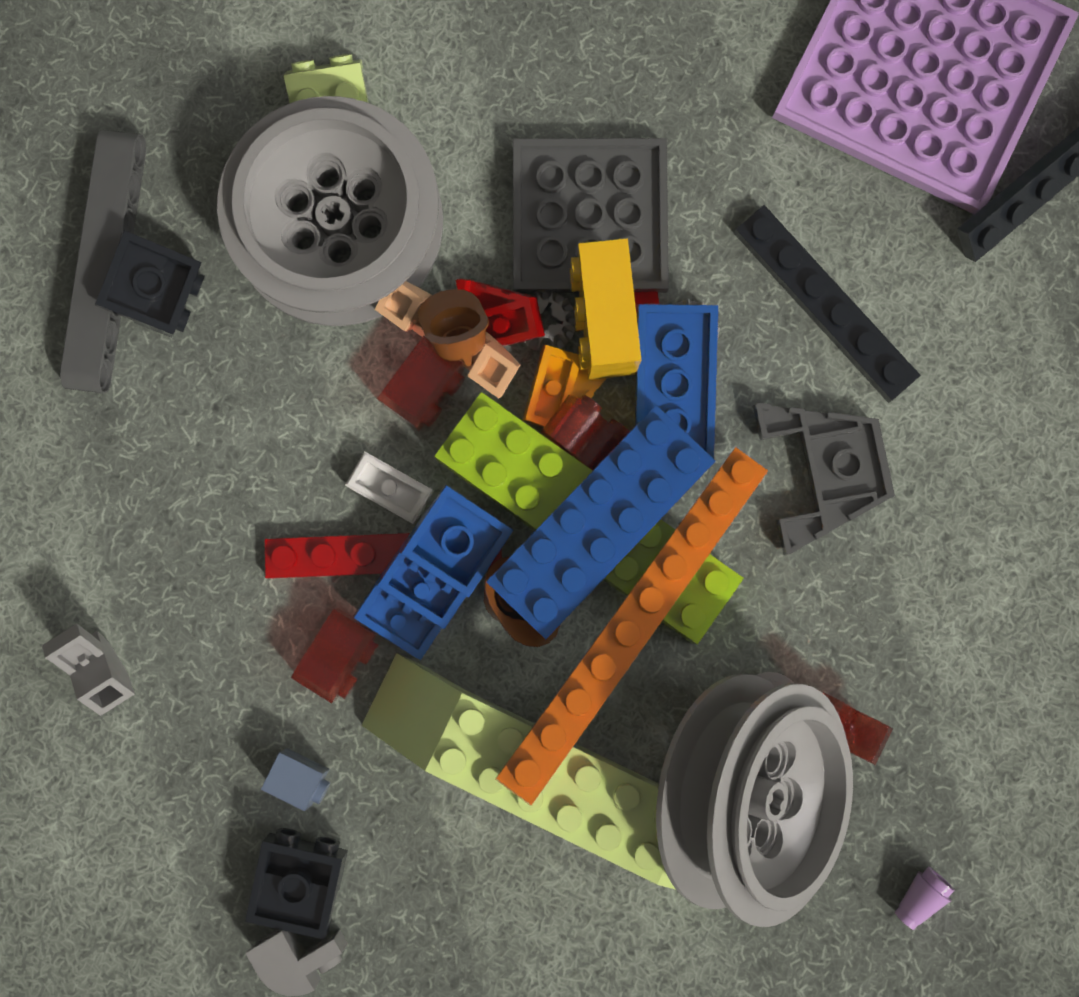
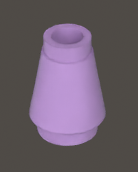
[895,867,955,930]

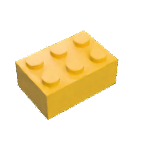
[570,238,642,380]

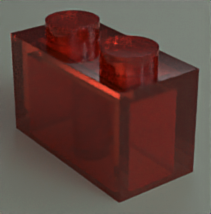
[377,336,465,432]

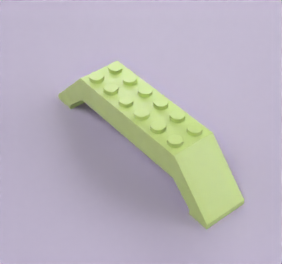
[362,653,675,889]

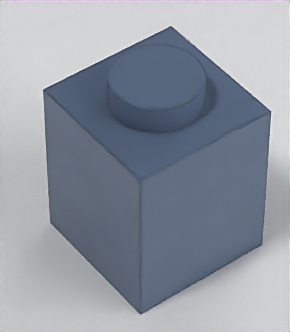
[261,748,330,811]

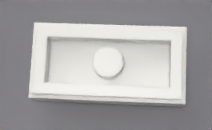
[345,451,434,525]

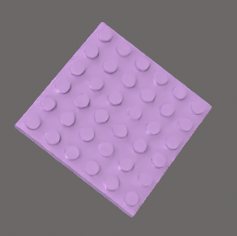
[772,0,1079,214]

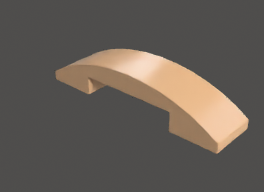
[374,281,520,399]

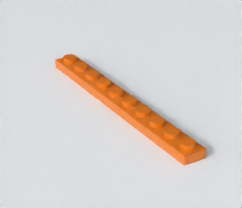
[495,447,768,806]

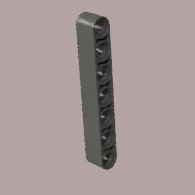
[60,129,146,393]

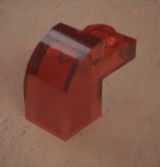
[808,685,893,765]

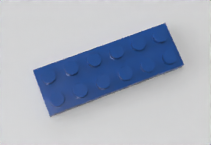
[487,405,716,639]

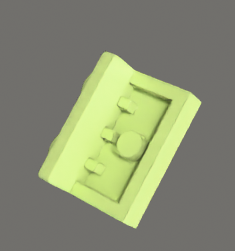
[283,54,369,103]

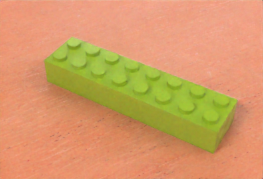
[434,392,744,645]

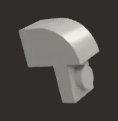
[42,624,135,716]
[246,929,348,996]

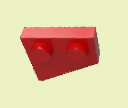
[455,279,545,347]

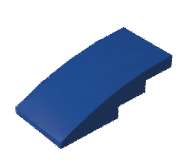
[353,485,513,661]

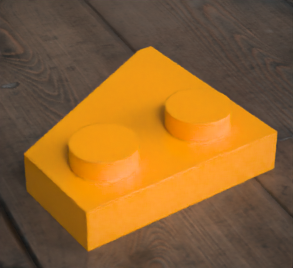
[522,345,607,432]

